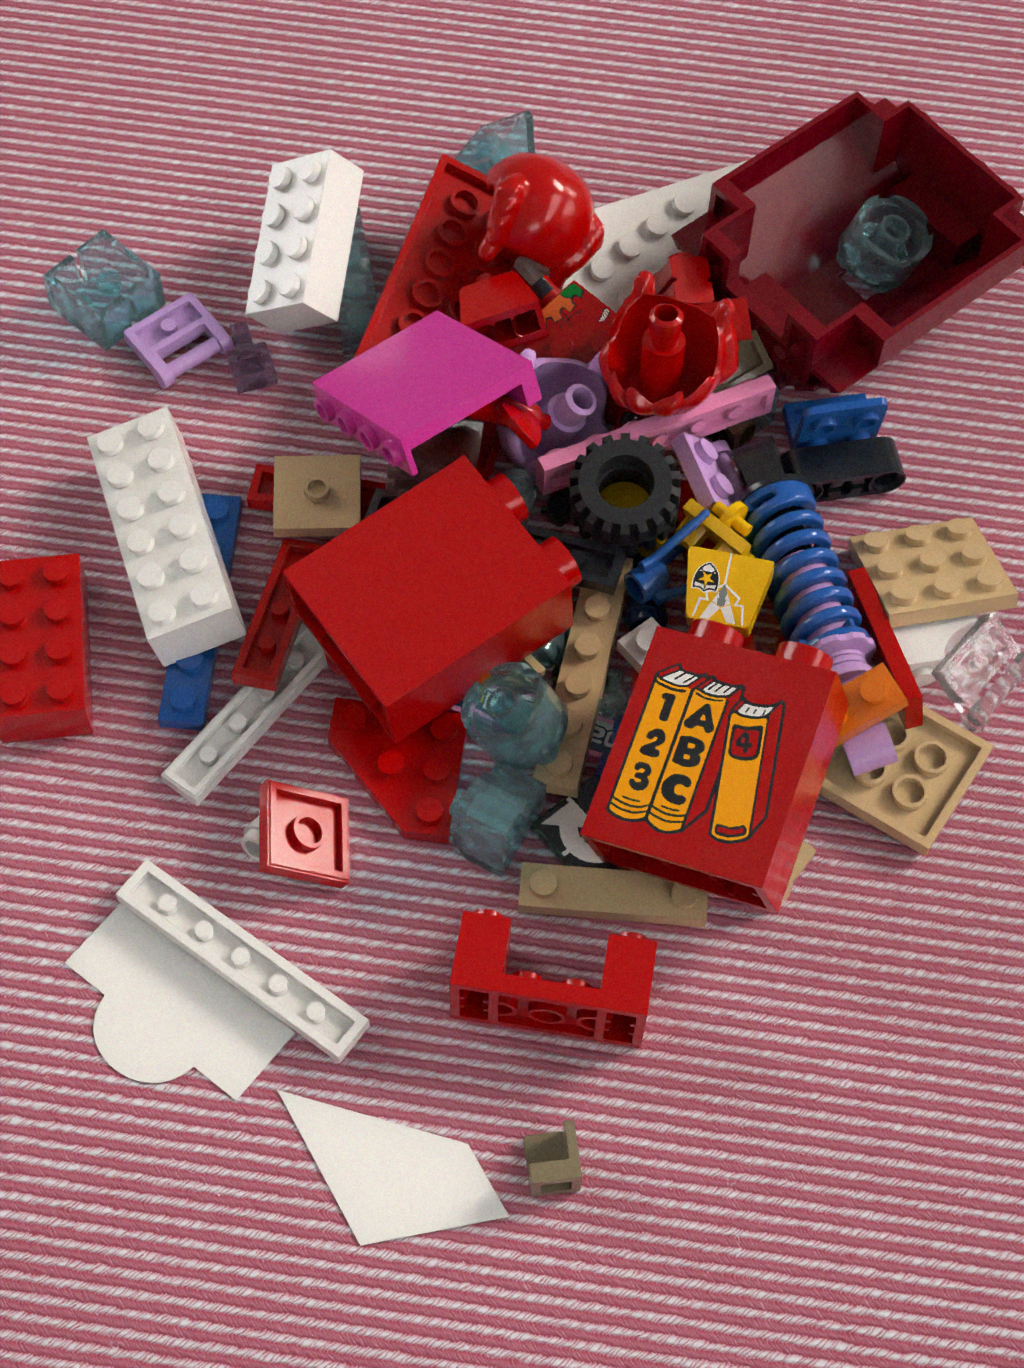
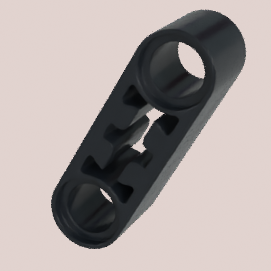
[780,436,906,502]

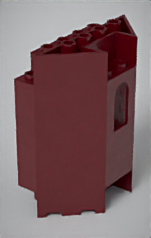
[671,91,1024,393]

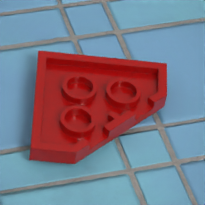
[328,697,469,844]

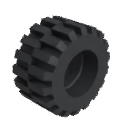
[569,433,681,556]

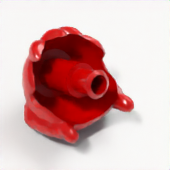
[478,152,605,290]
[599,271,739,417]

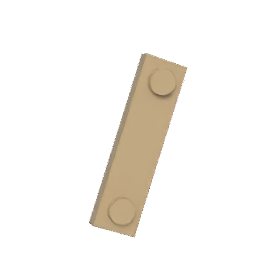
[518,862,708,928]

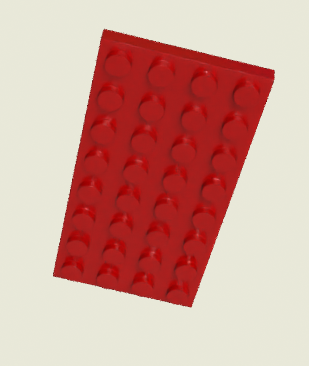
[353,153,542,481]

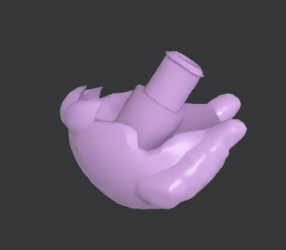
[495,348,609,482]

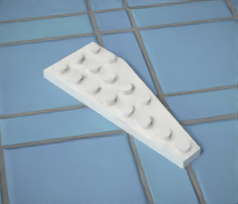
[513,160,748,313]

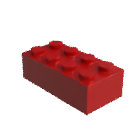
[0,553,94,743]

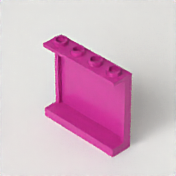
[312,311,542,476]

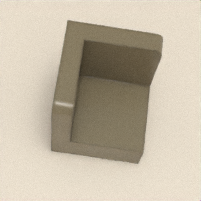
[524,1119,582,1197]

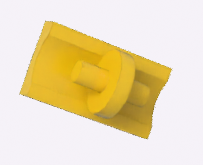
[674,498,755,558]

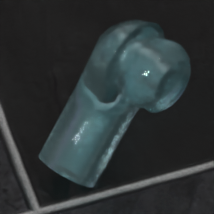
[598,669,629,721]

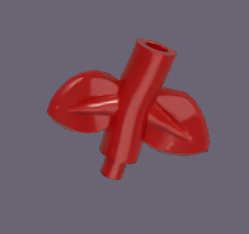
[467,395,551,449]

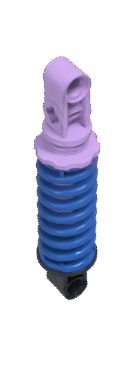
[731,435,899,777]

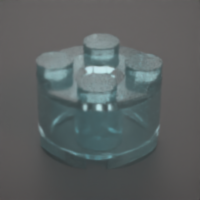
[836,194,933,293]
[461,662,568,770]

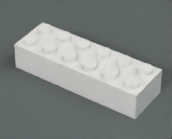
[87,407,247,667]

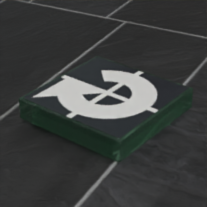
[531,770,625,870]

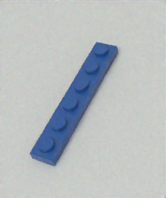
[158,494,243,731]

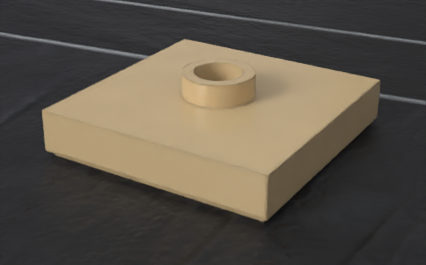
[273,455,361,537]

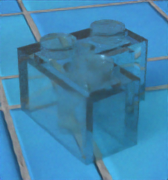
[449,760,547,878]

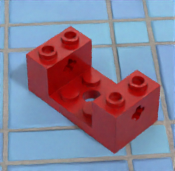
[449,909,658,1048]

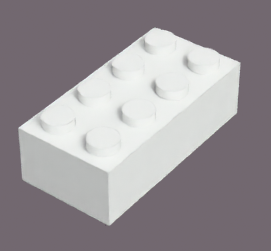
[245,149,364,333]

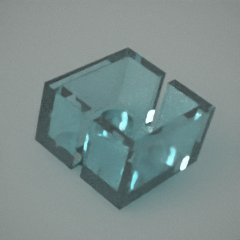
[42,229,166,351]

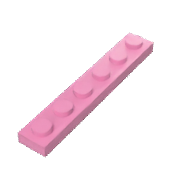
[536,374,776,496]

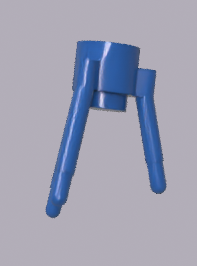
[624,509,710,606]

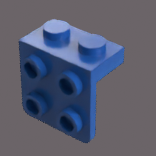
[782,393,888,450]

